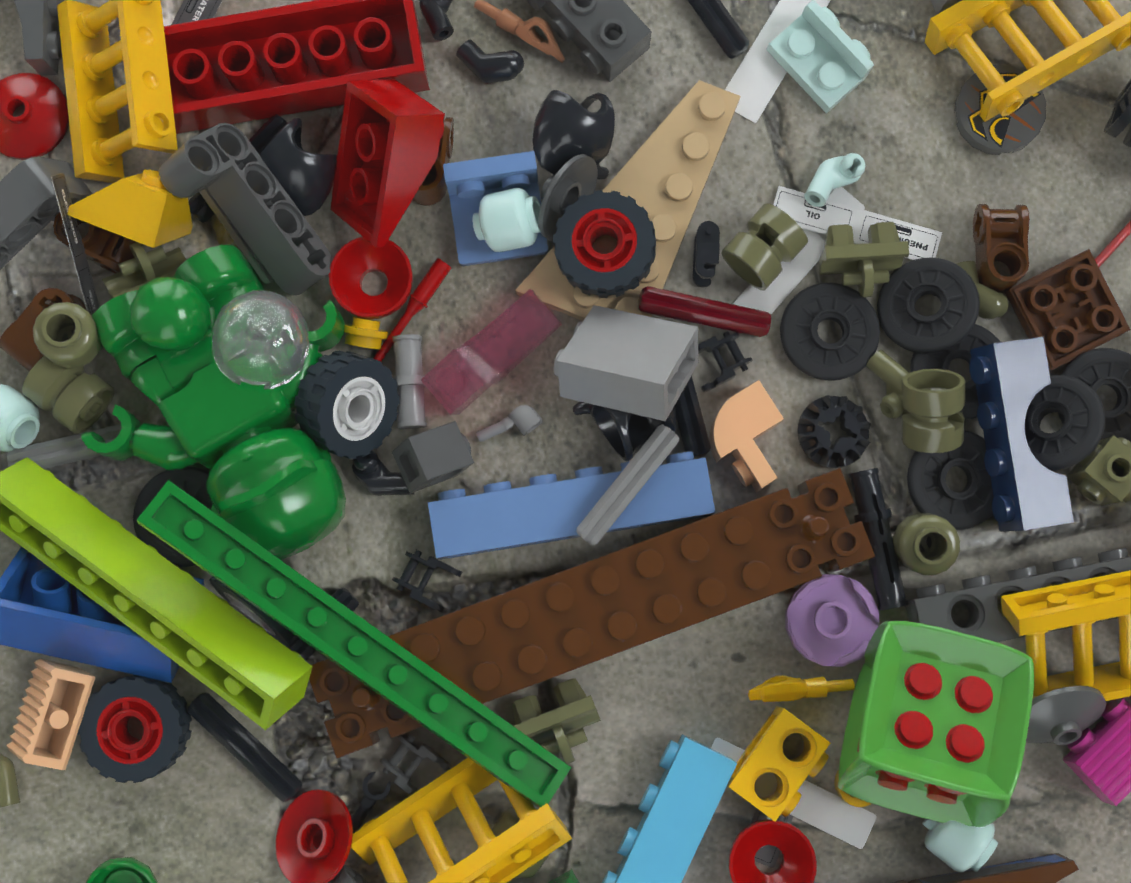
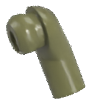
[956,261,1008,319]
[867,350,909,419]

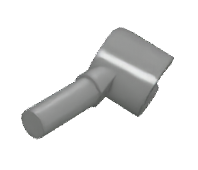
[476,405,543,442]

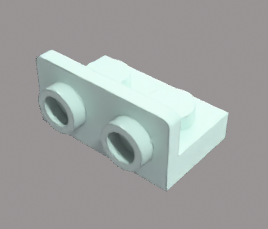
[767,0,874,114]

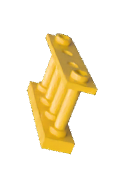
[57,0,178,183]
[924,0,1131,122]
[1001,570,1131,701]
[351,758,572,883]

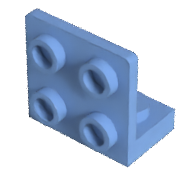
[443,151,548,266]

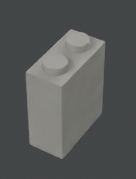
[554,305,699,421]

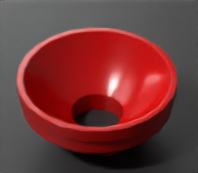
[329,237,413,319]
[728,819,817,883]

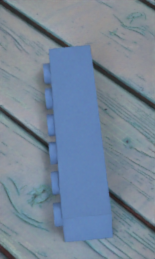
[428,452,715,560]

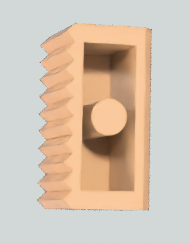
[6,659,96,770]

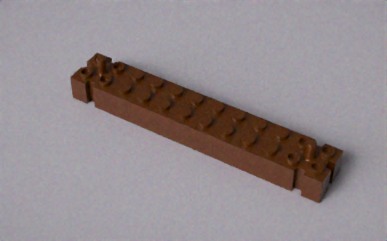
[309,468,875,759]

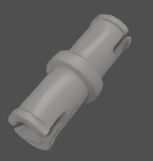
[393,334,428,429]

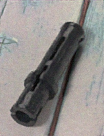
[848,468,909,610]

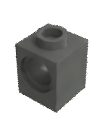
[392,421,474,494]

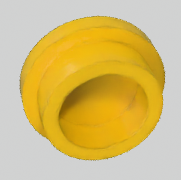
[344,317,388,349]

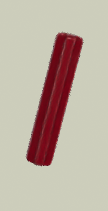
[638,286,772,337]

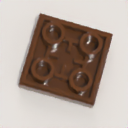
[1004,249,1131,371]

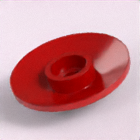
[0,73,69,160]
[276,789,353,883]

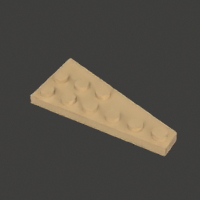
[515,80,741,321]

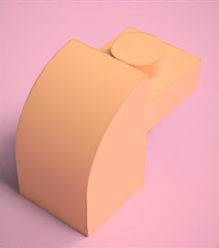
[709,380,784,492]

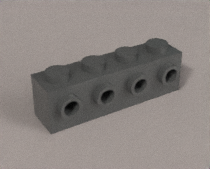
[527,0,652,82]

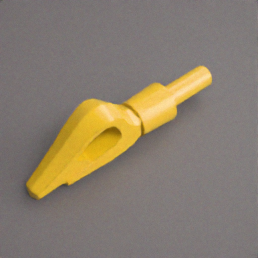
[748,675,855,702]

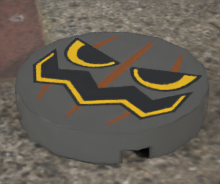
[954,65,1046,155]

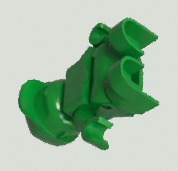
[81,245,346,560]

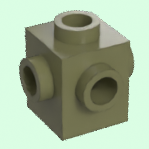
[1067,436,1131,506]

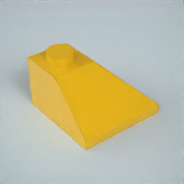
[67,169,193,248]

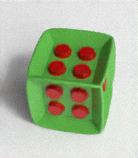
[838,621,1034,827]

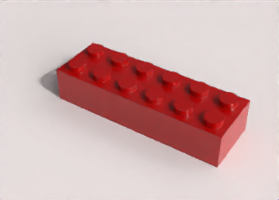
[164,0,430,134]

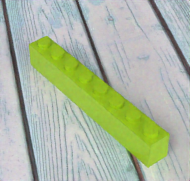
[0,457,313,730]

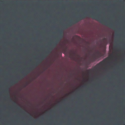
[421,289,563,415]

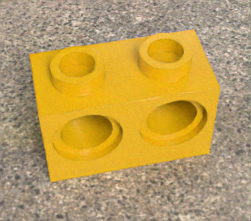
[727,706,831,822]

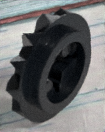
[797,395,871,468]

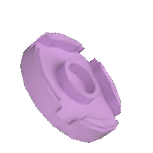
[785,574,879,667]

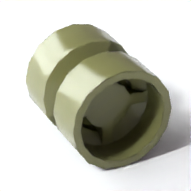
[721,203,808,291]
[22,356,114,434]
[902,369,965,453]

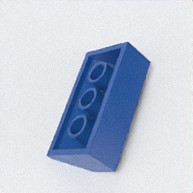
[0,546,204,683]

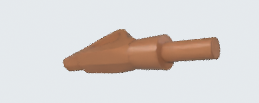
[474,0,565,63]

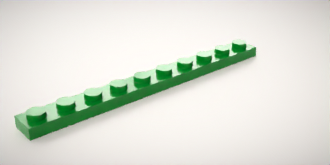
[137,480,571,808]

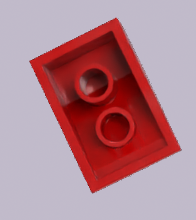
[330,79,445,248]

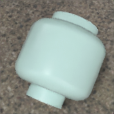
[473,188,541,252]
[0,384,40,452]
[922,819,998,872]

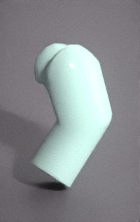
[804,153,866,207]

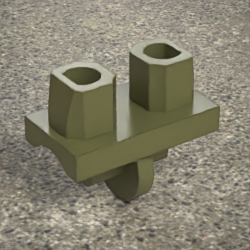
[818,222,910,298]
[102,242,186,298]
[512,678,601,764]

